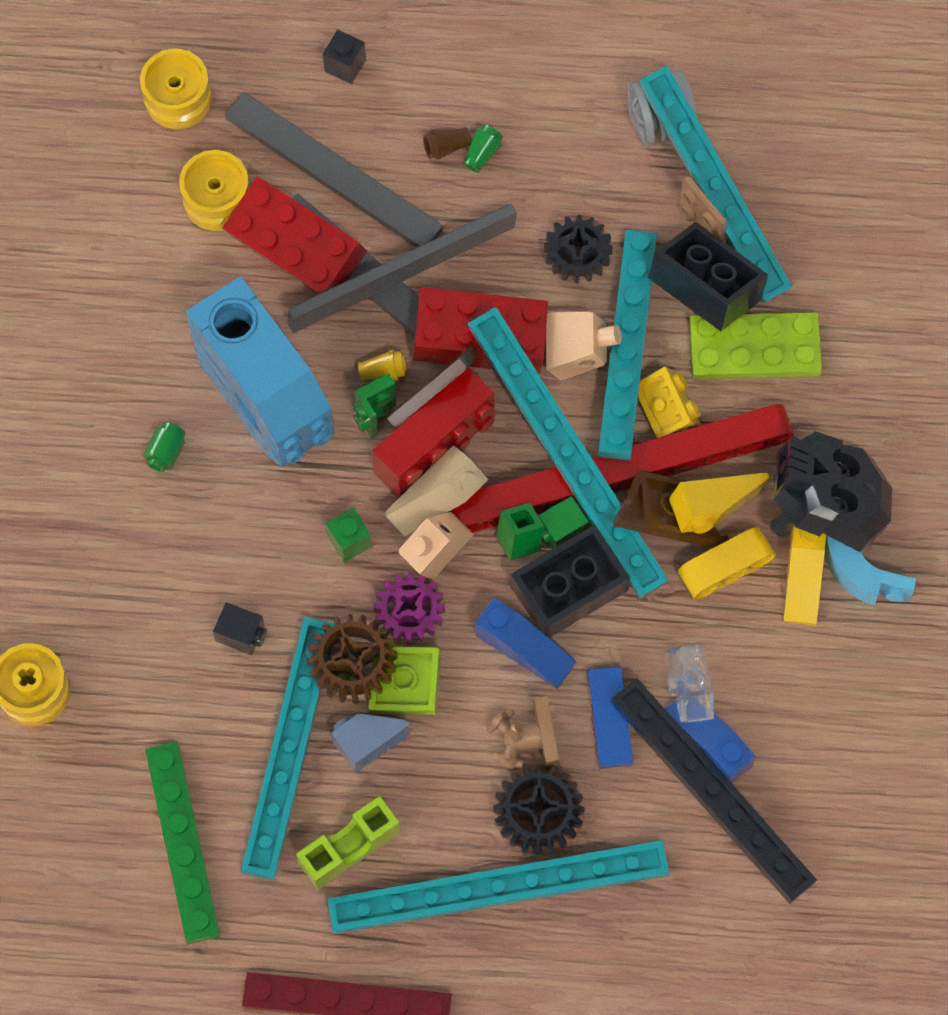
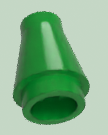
[463,124,503,173]

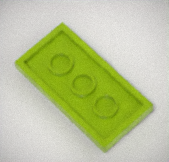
[690,312,822,380]

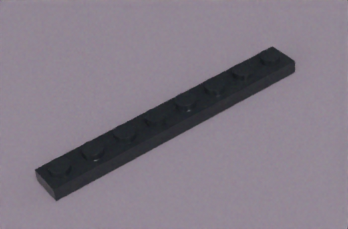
[610,678,817,904]

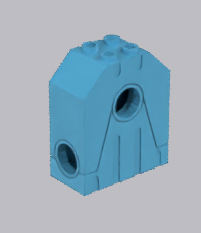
[186,276,335,467]

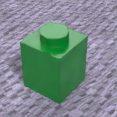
[538,496,589,549]
[496,503,545,560]
[325,508,372,563]

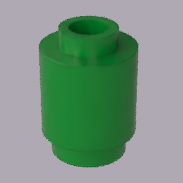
[143,422,186,472]

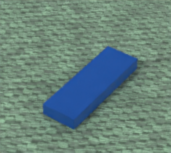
[588,666,633,769]

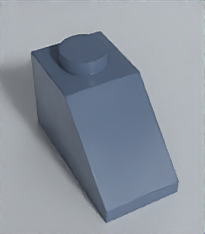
[331,713,410,773]

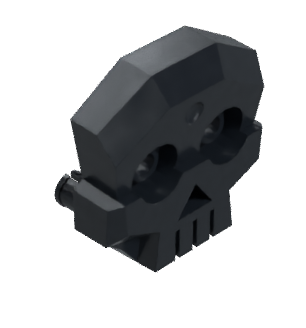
[770,431,892,552]

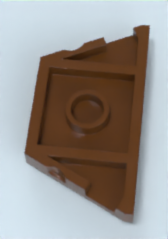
[613,471,729,548]

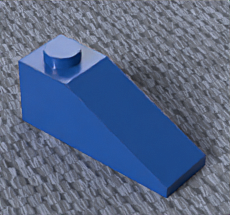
[475,598,576,689]
[665,690,756,784]

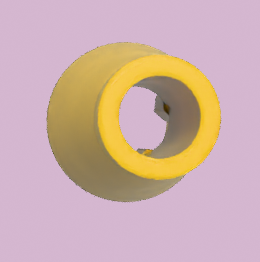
[358,349,407,381]

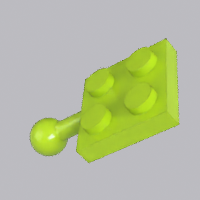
[333,647,441,715]

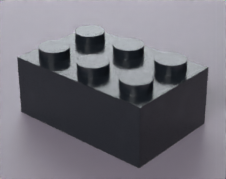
[648,222,769,332]
[510,525,630,638]

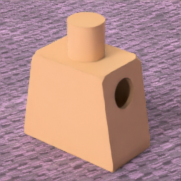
[546,312,622,380]
[398,512,474,580]

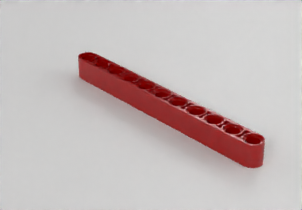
[449,404,795,533]

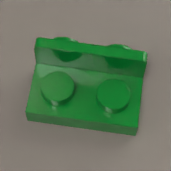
[353,373,396,438]

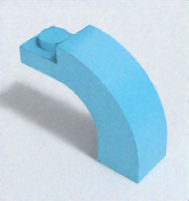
[825,535,916,605]

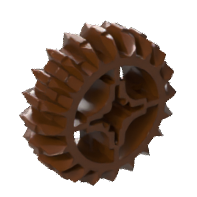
[307,614,398,704]

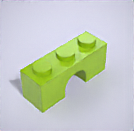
[296,796,401,891]

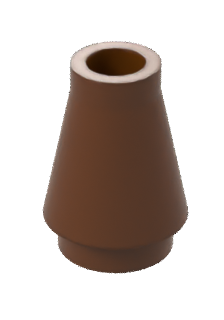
[423,127,471,160]

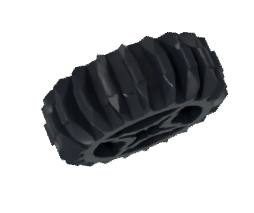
[493,764,585,856]

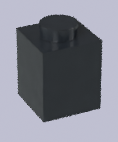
[323,29,366,84]
[213,602,267,655]

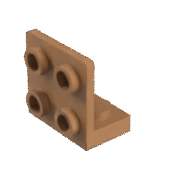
[679,176,729,245]

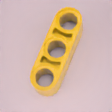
[677,527,776,600]

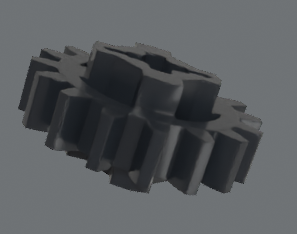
[544,215,613,283]

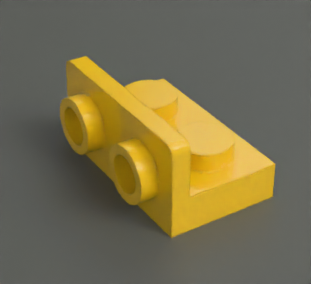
[638,366,701,438]

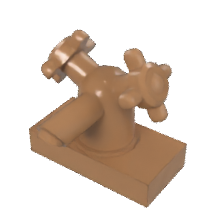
[487,696,559,771]

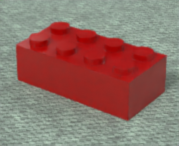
[222,176,367,294]
[412,287,548,374]
[372,367,495,498]

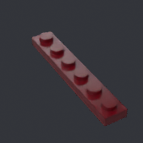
[242,972,452,1015]

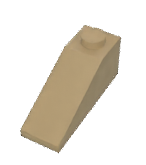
[383,445,488,536]

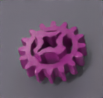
[373,572,445,645]

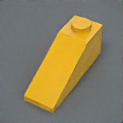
[669,473,769,534]
[783,526,826,626]

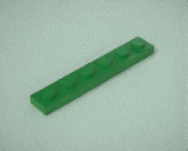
[145,741,221,945]

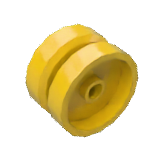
[140,48,212,130]
[179,150,250,232]
[0,643,70,726]

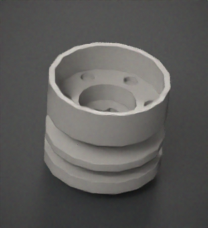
[627,69,698,147]

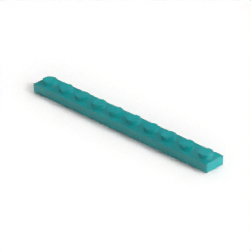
[468,307,669,599]
[327,840,669,935]

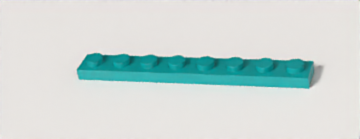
[638,65,793,304]
[598,230,657,461]
[241,617,335,881]

